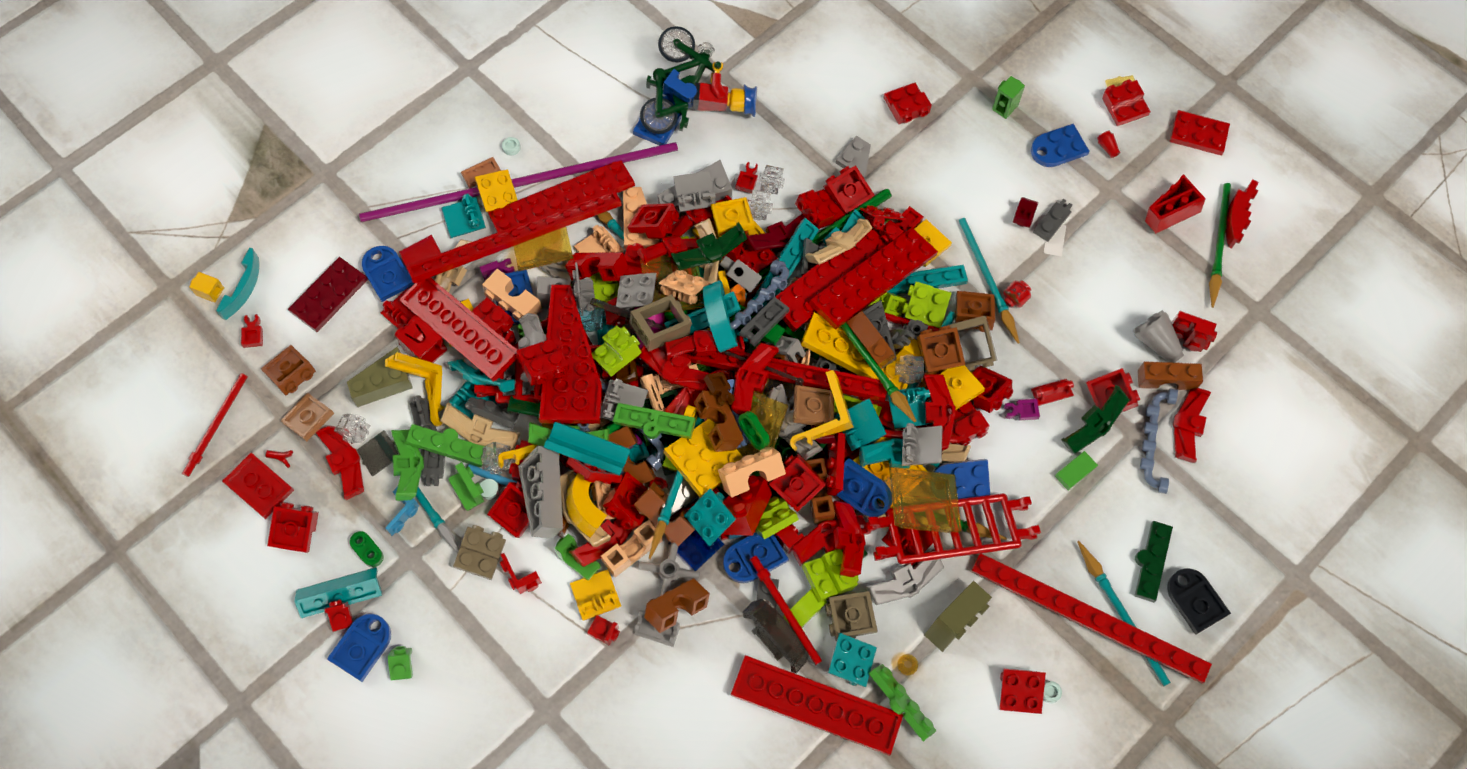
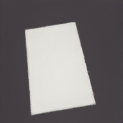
[1044,225,1066,257]

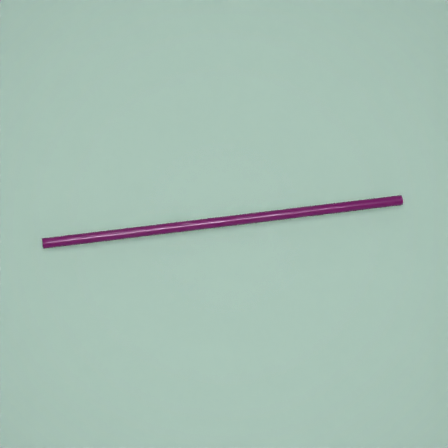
[359,142,678,222]

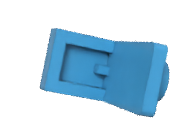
[385,486,419,536]

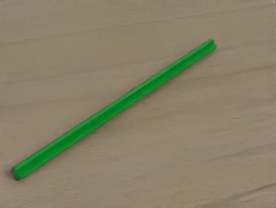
[730,189,892,293]

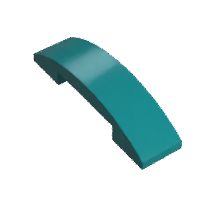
[216,247,259,320]
[703,280,738,353]
[664,291,741,339]

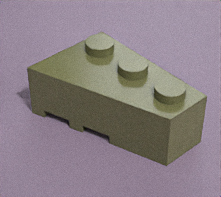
[347,346,413,407]
[924,580,992,652]

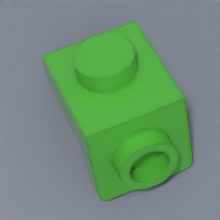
[388,646,413,681]

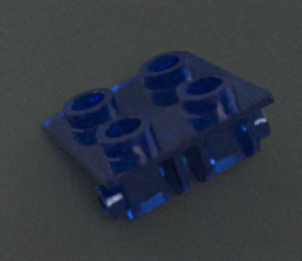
[668,529,725,571]

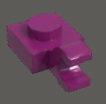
[480,258,515,281]

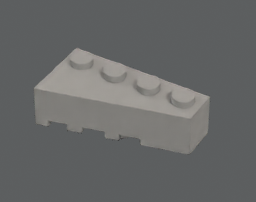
[658,160,732,216]
[518,446,563,539]

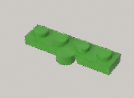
[613,403,696,439]
[405,424,488,467]
[869,664,936,742]

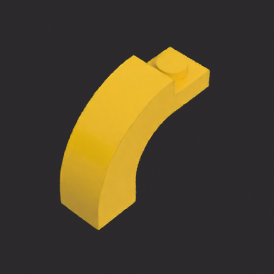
[566,473,607,538]

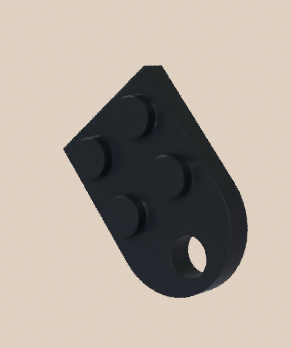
[1167,568,1231,635]

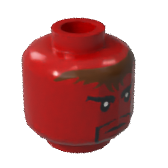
[1003,280,1031,308]

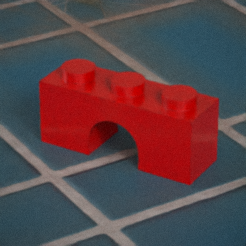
[565,252,629,281]

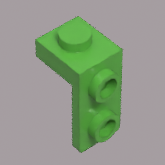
[555,534,601,580]

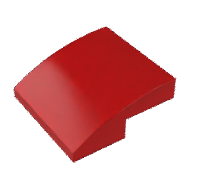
[399,235,441,268]

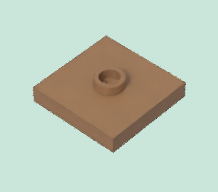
[793,385,834,426]
[281,393,334,442]

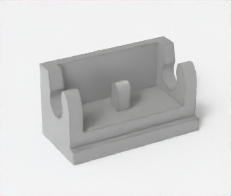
[762,336,806,363]
[634,610,680,647]

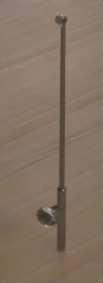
[590,298,804,386]

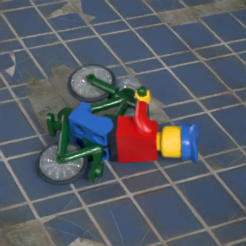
[640,26,757,134]

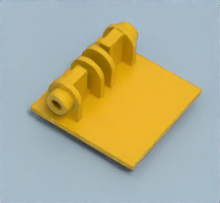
[475,169,518,212]
[570,569,622,621]

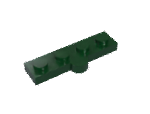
[1134,521,1173,603]

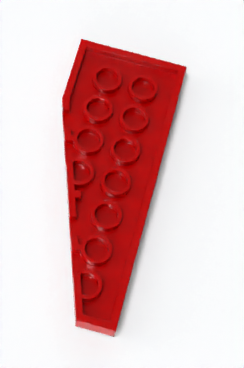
[539,285,602,424]

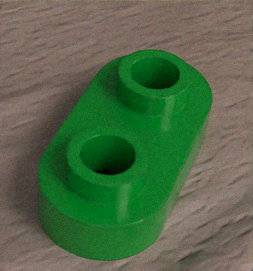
[739,411,770,450]
[350,531,384,567]

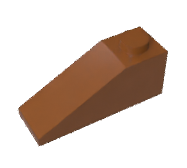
[847,311,896,368]

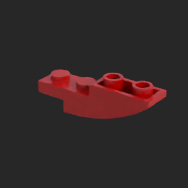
[1225,179,1259,249]

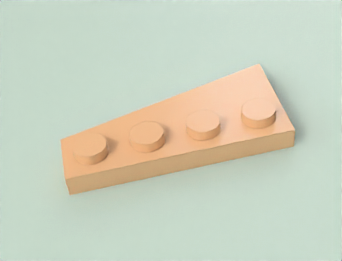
[623,187,660,249]

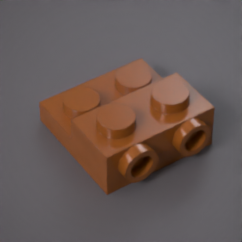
[955,291,995,332]
[917,325,966,373]
[261,345,316,396]

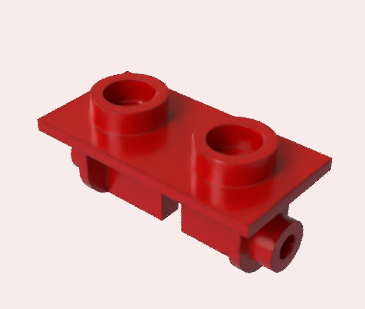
[1031,379,1074,406]

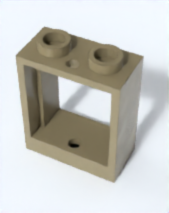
[630,295,692,351]
[947,316,998,371]

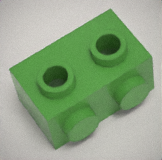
[992,76,1025,119]

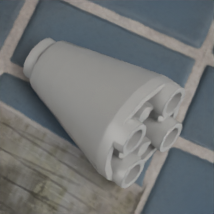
[1133,310,1184,363]

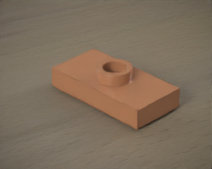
[461,157,501,189]

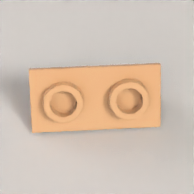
[591,481,615,521]

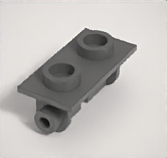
[410,395,437,431]

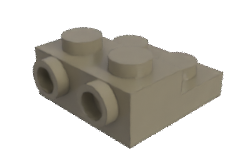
[453,525,506,581]
[825,591,878,641]

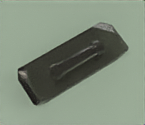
[742,599,809,673]

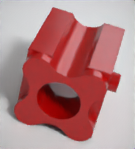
[394,315,448,363]

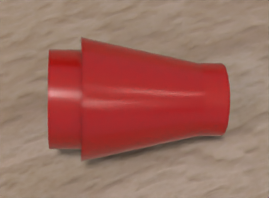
[1097,130,1120,158]

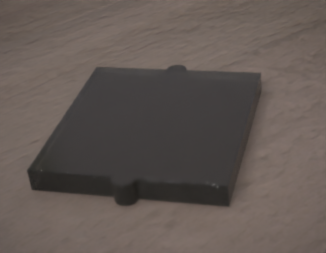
[357,430,399,476]

